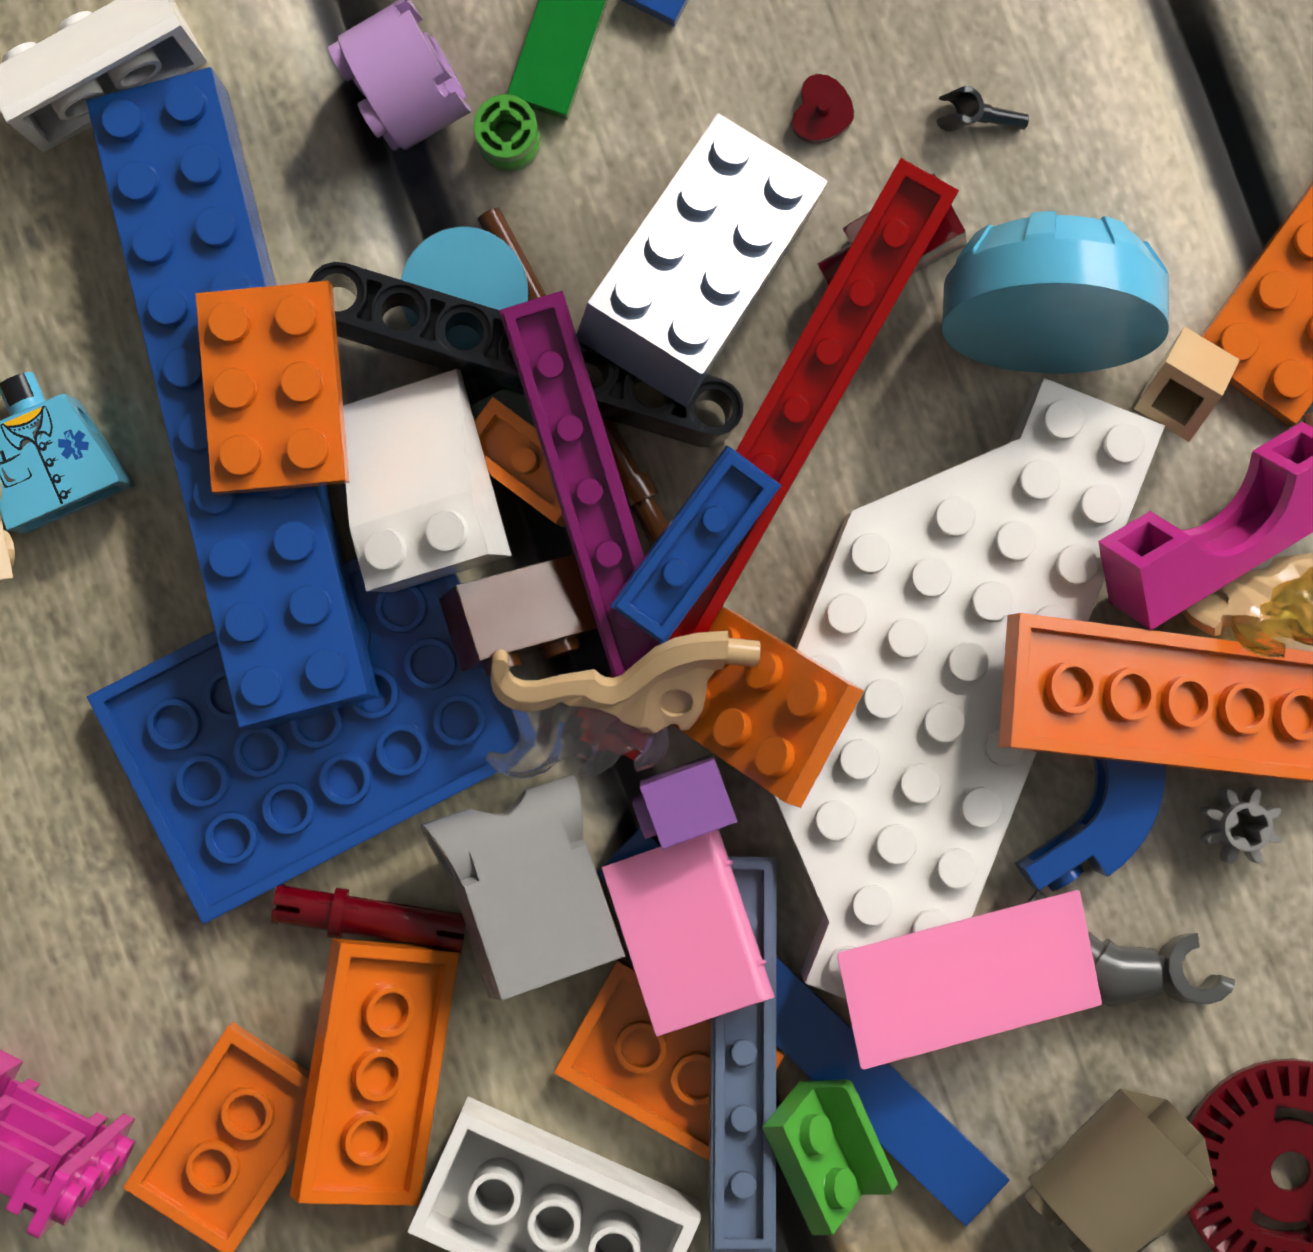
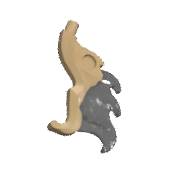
[486,631,760,779]

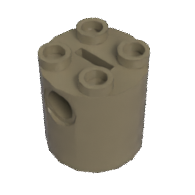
[1024,1089,1215,1252]

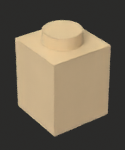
[1134,326,1240,442]

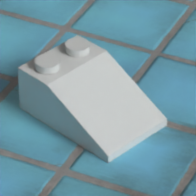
[343,369,512,592]

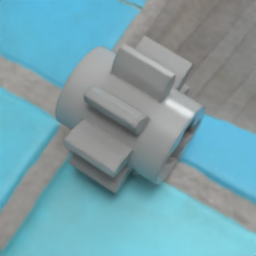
[1199,787,1282,864]

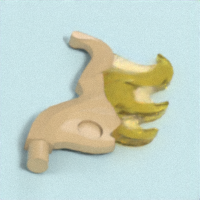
[1181,553,1313,657]

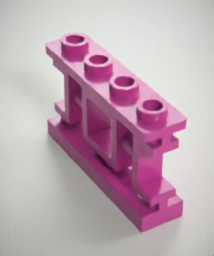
[0,1050,135,1239]

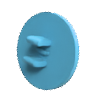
[401,227,528,350]

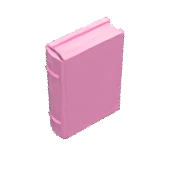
[601,829,775,1037]

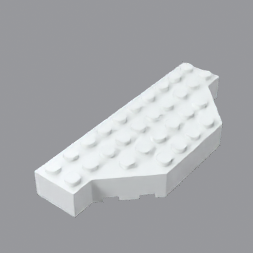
[772,378,1165,999]

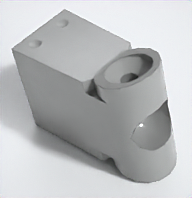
[421,774,625,1001]

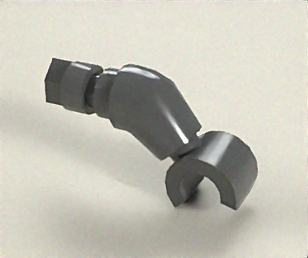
[1026,889,1235,1006]

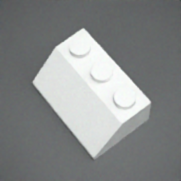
[0,0,208,153]

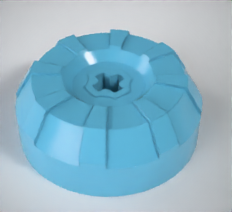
[942,211,1169,374]

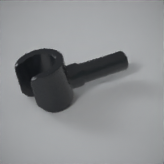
[937,86,1029,132]

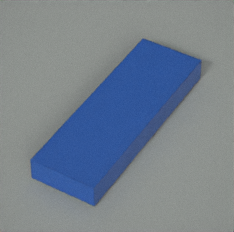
[609,445,782,644]

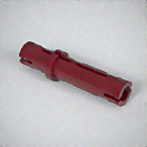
[271,884,466,953]

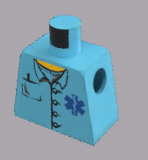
[0,372,135,534]

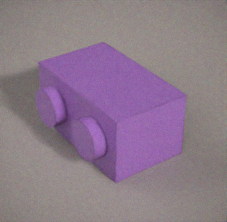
[632,754,738,850]

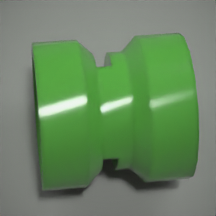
[473,94,541,172]

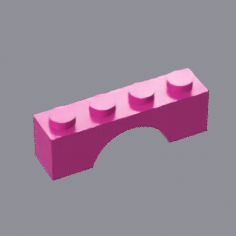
[1098,422,1313,630]

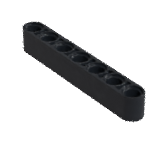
[308,262,744,448]

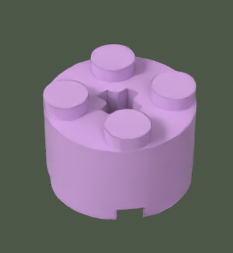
[328,0,472,151]

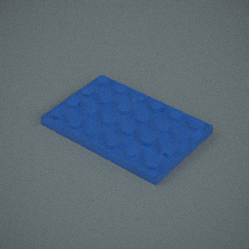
[87,557,546,924]

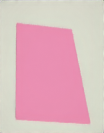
[837,890,1102,1070]

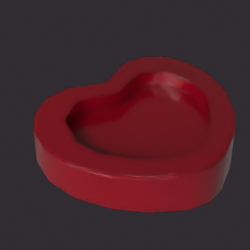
[791,74,854,143]

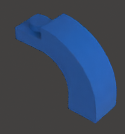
[1015,758,1166,891]

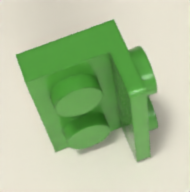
[762,1079,898,1235]

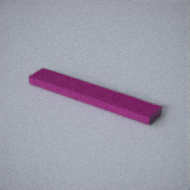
[499,291,670,678]

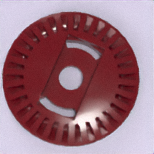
[1187,1058,1313,1252]

